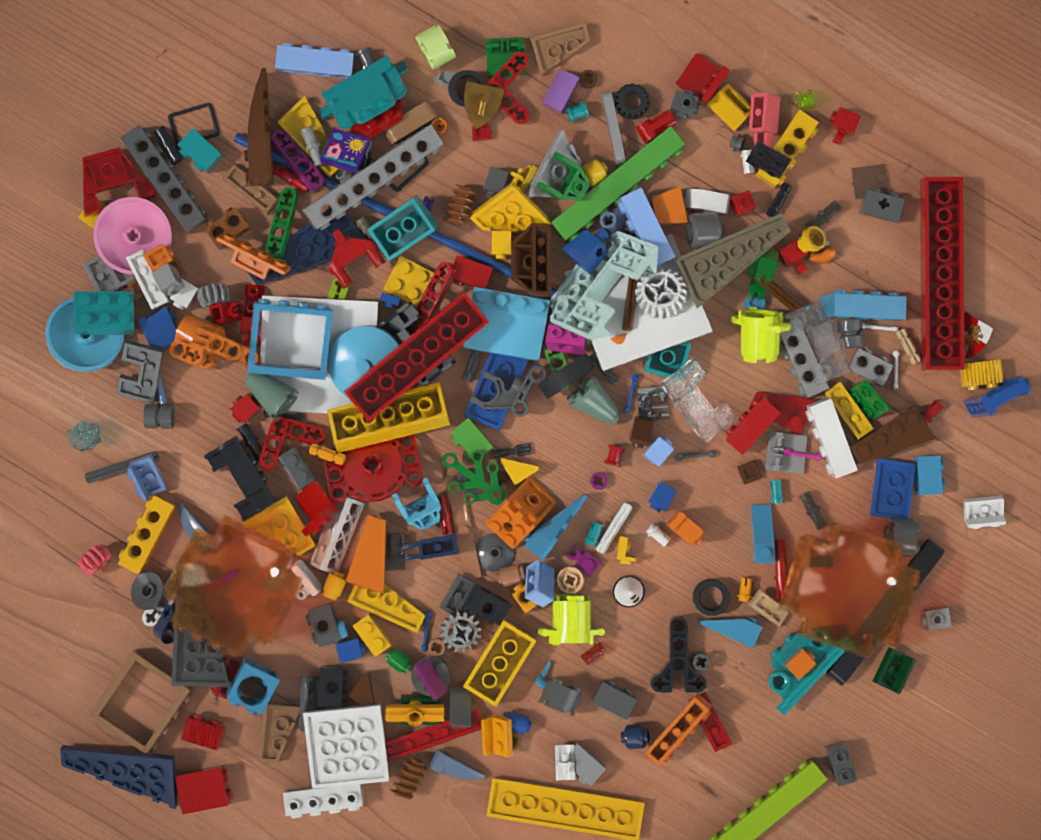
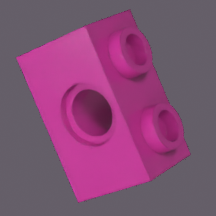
[545,324,588,355]

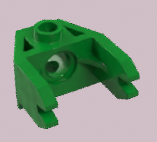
[536,152,591,201]
[746,249,780,301]

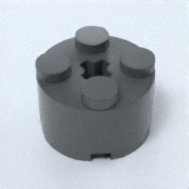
[883,518,920,557]
[411,655,451,696]
[538,678,583,716]

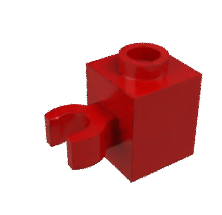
[829,107,861,145]
[777,238,808,275]
[209,301,243,325]

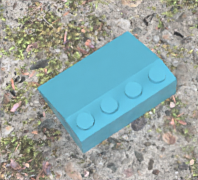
[463,287,550,361]

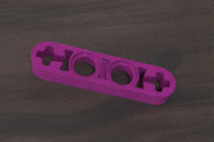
[271,130,324,191]

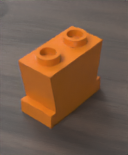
[665,511,704,546]

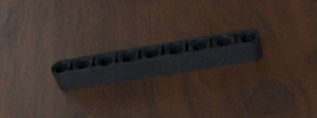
[826,538,945,686]

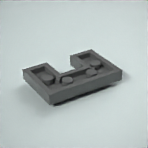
[116,340,164,404]

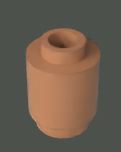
[496,564,526,587]

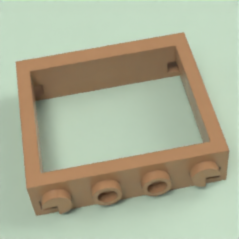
[89,650,193,753]

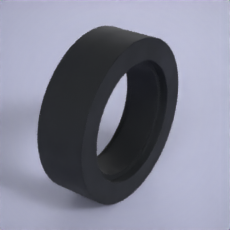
[538,353,596,399]

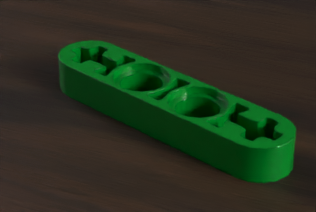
[265,187,299,259]

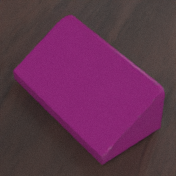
[414,659,447,700]

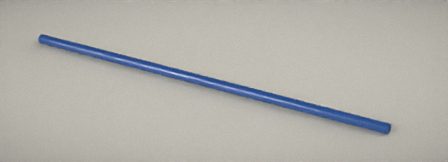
[234,133,557,298]

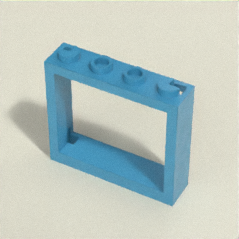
[247,299,333,380]

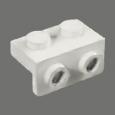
[964,495,1006,529]

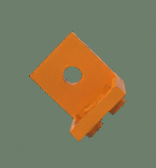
[485,476,557,549]

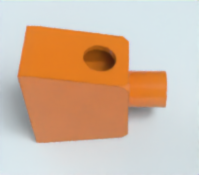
[650,187,688,226]

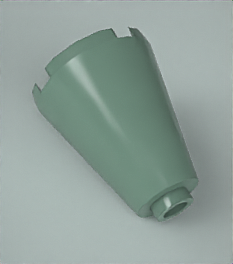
[245,373,299,421]

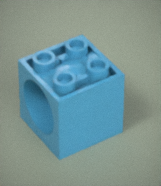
[226,657,280,715]

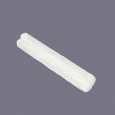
[596,502,633,554]

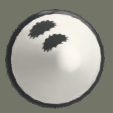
[613,575,645,608]

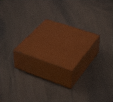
[737,460,762,485]

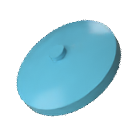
[45,298,124,372]
[328,325,399,397]

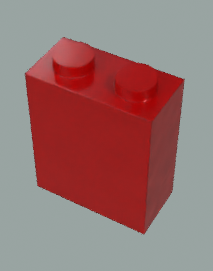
[175,765,233,815]

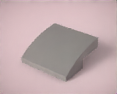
[82,256,135,291]

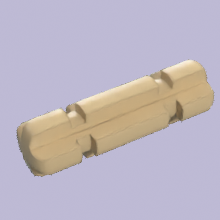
[896,328,922,364]

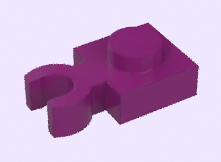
[566,545,601,578]

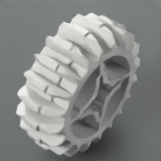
[635,267,688,319]

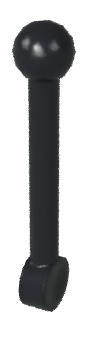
[263,411,303,421]

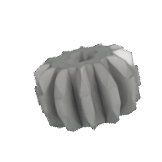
[197,283,230,308]

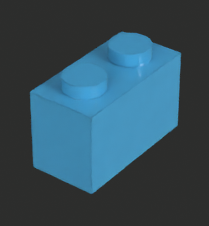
[914,455,945,495]

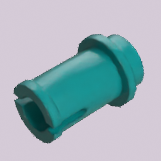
[770,480,785,504]
[584,521,604,547]

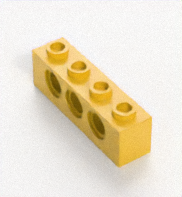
[755,110,819,188]
[118,495,177,575]

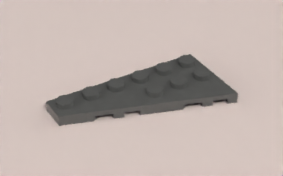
[171,569,231,687]

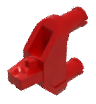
[329,229,386,289]

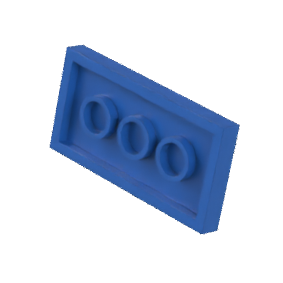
[464,353,528,430]

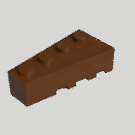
[849,406,936,464]

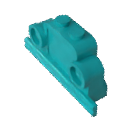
[318,55,409,129]
[768,628,853,716]

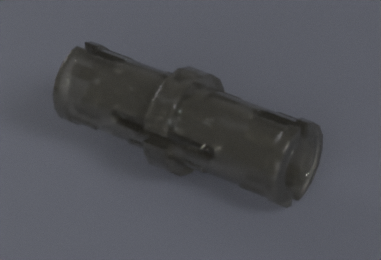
[805,200,842,229]
[799,491,828,530]

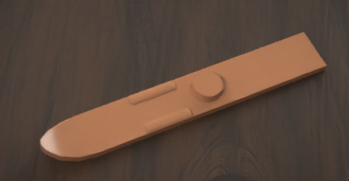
[445,467,481,579]

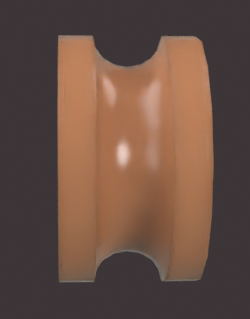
[428,638,445,656]

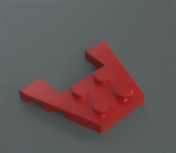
[82,147,157,217]

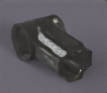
[385,533,405,571]

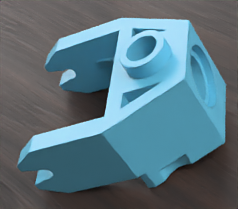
[392,477,441,530]

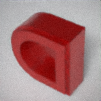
[472,123,492,142]

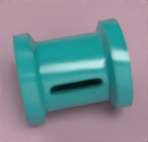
[565,101,589,124]

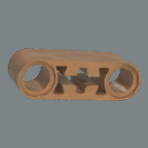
[384,100,439,146]

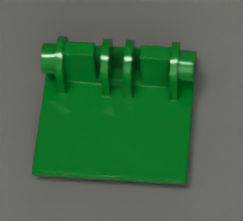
[486,37,525,77]
[847,379,891,421]

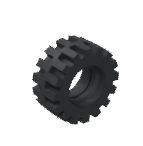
[615,83,650,119]

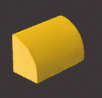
[707,84,751,131]

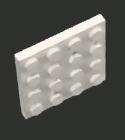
[303,704,390,789]

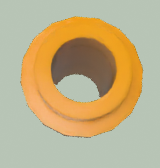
[737,578,753,602]

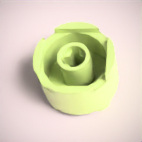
[415,23,456,70]

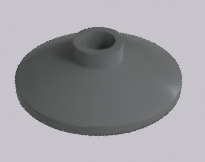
[476,533,514,572]
[131,572,164,610]

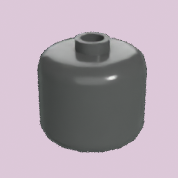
[686,212,725,249]

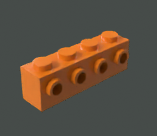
[644,693,712,766]

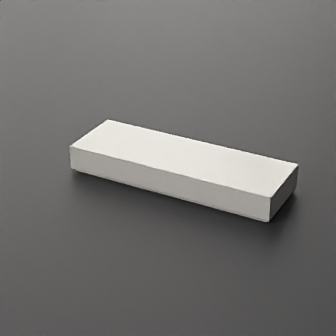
[126,249,170,309]

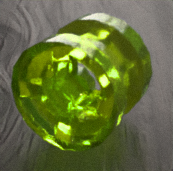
[795,90,815,111]

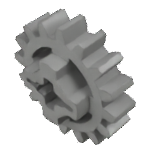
[440,610,482,652]

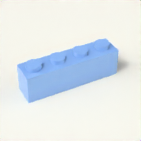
[275,43,355,79]
[618,188,675,266]

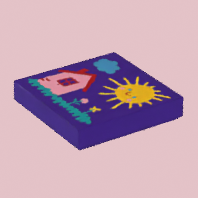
[320,128,370,174]

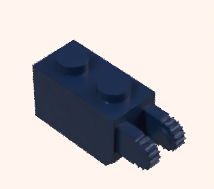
[403,534,459,560]

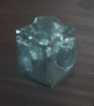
[67,421,102,452]

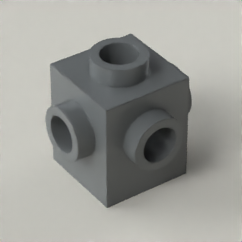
[670,90,700,120]

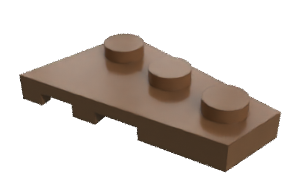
[258,703,300,763]

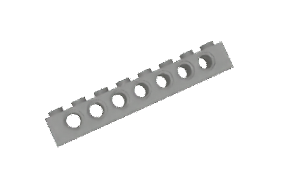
[302,124,444,230]

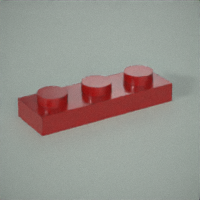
[688,691,732,752]

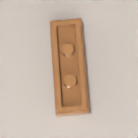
[222,164,279,215]

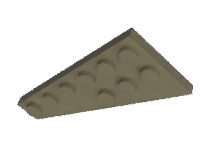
[675,213,790,308]

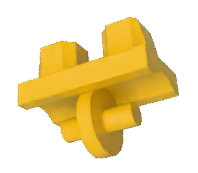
[509,165,538,199]

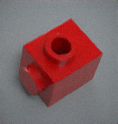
[230,393,263,423]

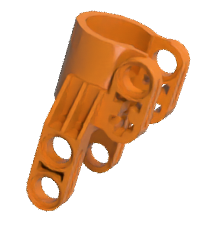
[170,314,260,370]

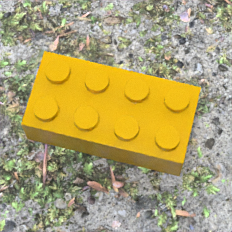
[463,619,537,707]

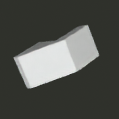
[684,189,731,214]

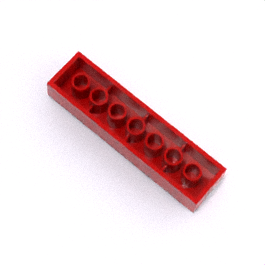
[343,292,489,422]

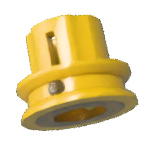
[797,226,826,253]

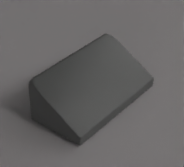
[450,687,472,728]

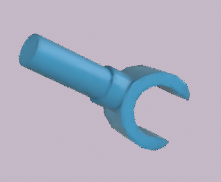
[535,661,552,688]

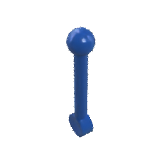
[624,374,639,413]
[421,612,432,652]

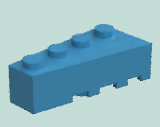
[819,290,906,321]

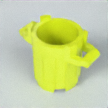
[731,307,790,363]
[538,594,605,645]

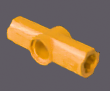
[386,700,445,726]

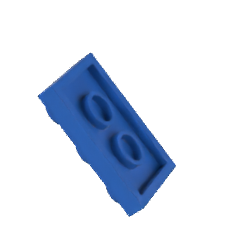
[869,459,916,518]

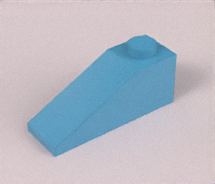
[751,504,775,564]
[699,617,762,648]

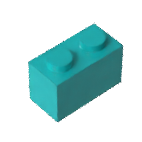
[177,128,223,173]

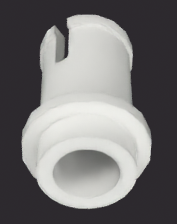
[740,150,756,174]
[646,523,671,547]

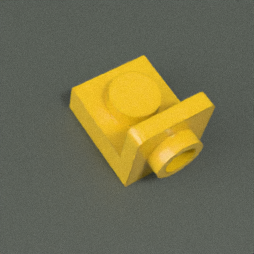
[616,536,637,565]

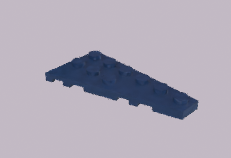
[247,202,365,285]
[60,745,177,809]

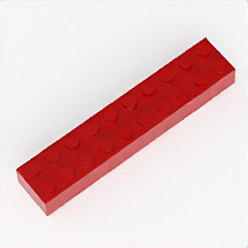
[920,177,965,371]

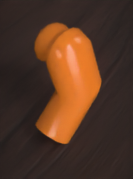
[808,245,837,264]

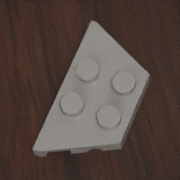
[525,130,584,197]

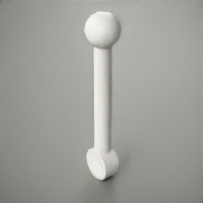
[862,322,899,332]
[892,350,900,390]

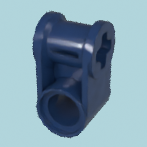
[153,604,175,644]

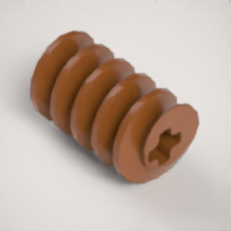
[443,184,478,227]
[390,755,428,799]

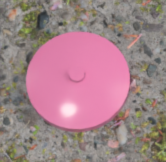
[93,197,172,274]

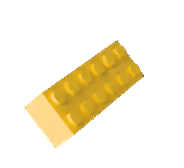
[327,382,450,453]

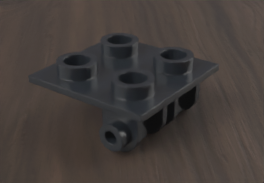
[746,141,792,179]

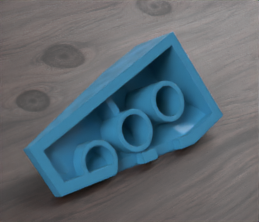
[523,494,588,560]

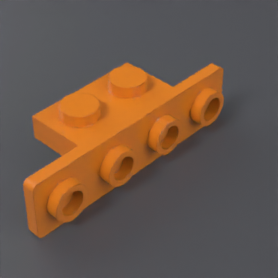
[216,232,291,280]

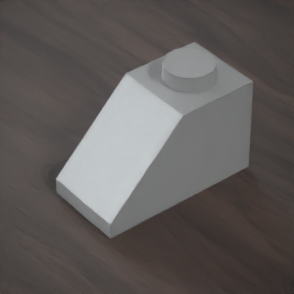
[574,741,606,786]

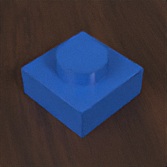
[380,293,401,309]

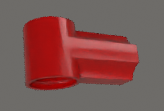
[635,110,676,144]

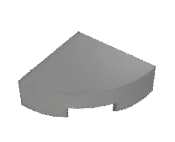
[433,71,457,90]

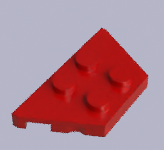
[350,98,404,139]

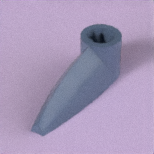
[600,206,628,235]
[178,502,218,555]
[428,749,486,780]

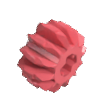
[78,544,112,575]

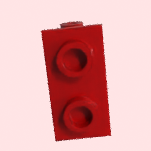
[211,657,239,699]

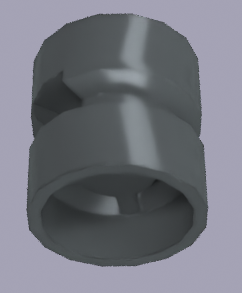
[837,319,864,349]
[144,404,175,429]

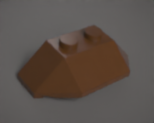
[511,223,551,297]

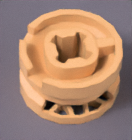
[557,566,584,594]

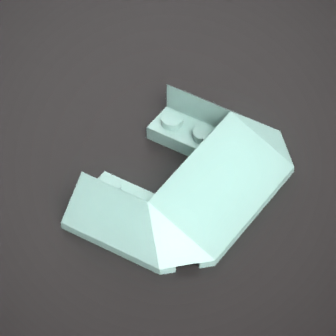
[549,231,658,340]

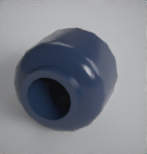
[621,724,650,750]

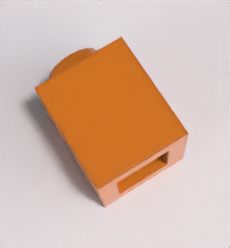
[783,648,816,680]

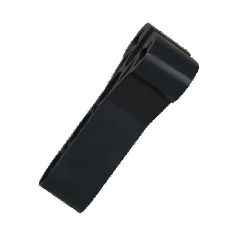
[650,616,707,693]

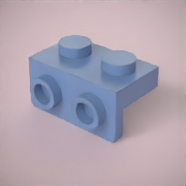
[127,454,168,501]

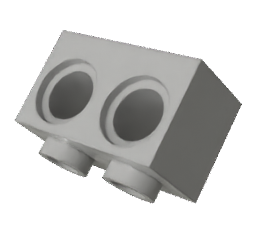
[846,347,893,387]

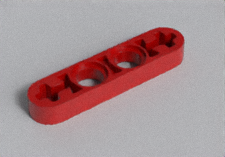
[412,262,456,329]

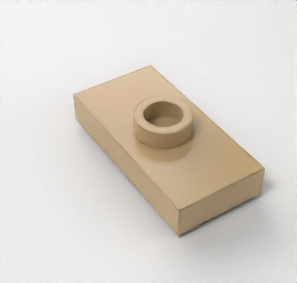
[748,589,790,627]

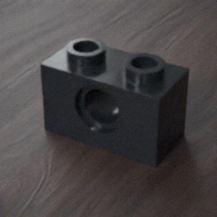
[464,583,511,626]
[318,666,348,707]

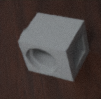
[152,263,185,297]

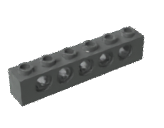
[121,125,208,234]

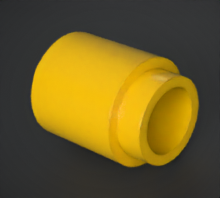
[322,570,346,600]

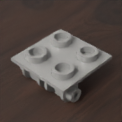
[765,432,807,474]

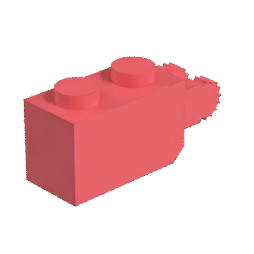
[749,92,781,148]

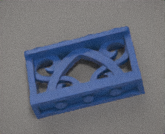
[963,376,1031,418]

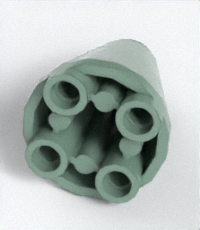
[566,376,621,426]

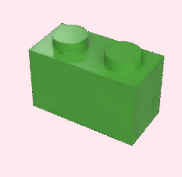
[451,418,493,461]

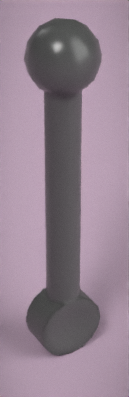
[676,450,716,461]

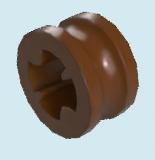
[580,70,597,89]

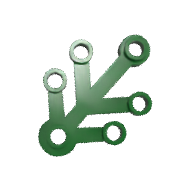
[442,450,506,505]

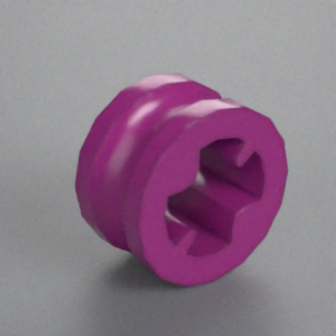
[590,472,607,490]

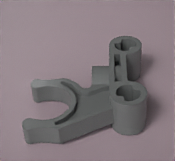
[470,364,546,417]

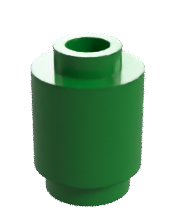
[385,647,414,674]

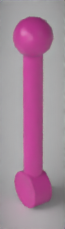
[783,448,823,461]

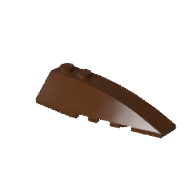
[244,68,274,186]

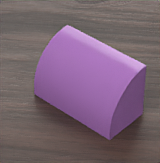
[541,70,579,114]

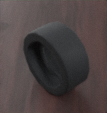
[448,70,485,107]
[693,579,730,616]

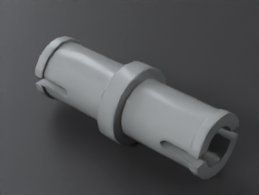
[300,126,323,167]

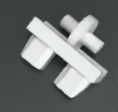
[555,744,575,780]

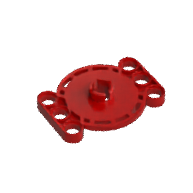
[323,435,423,503]

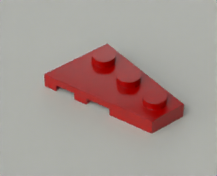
[748,392,817,434]

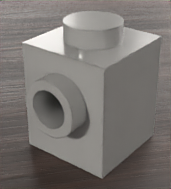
[920,607,952,631]

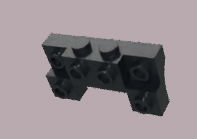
[376,301,457,386]
[204,436,276,522]

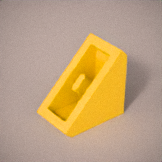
[501,458,539,485]

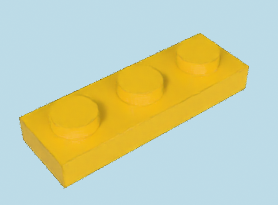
[824,382,874,440]

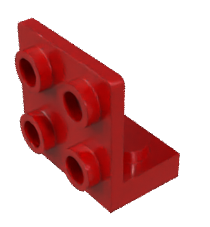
[676,53,730,105]

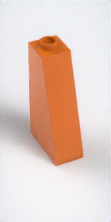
[346,513,386,594]

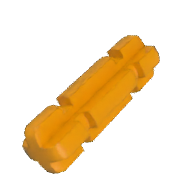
[309,444,346,465]

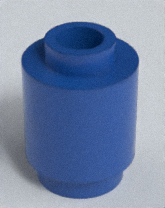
[505,711,532,735]

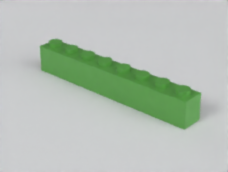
[551,126,685,242]

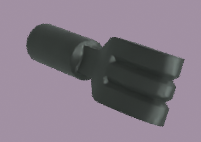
[493,443,532,458]

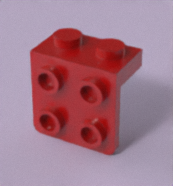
[295,481,339,537]

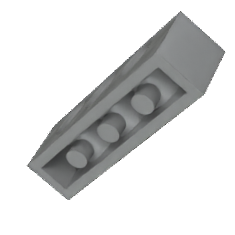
[780,318,829,398]

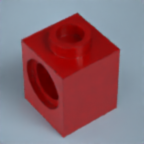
[730,190,756,217]

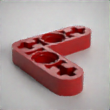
[486,52,529,125]
[259,417,325,471]

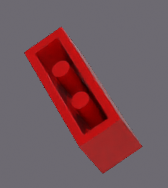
[725,394,782,455]

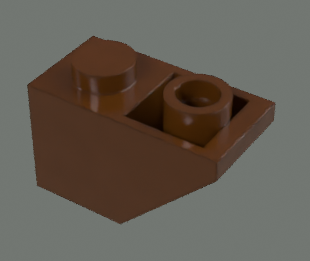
[629,416,654,448]

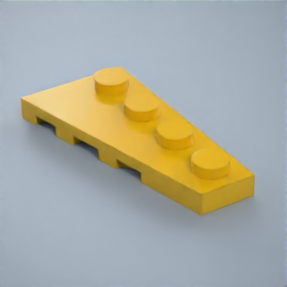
[277,96,339,178]
[347,584,425,633]

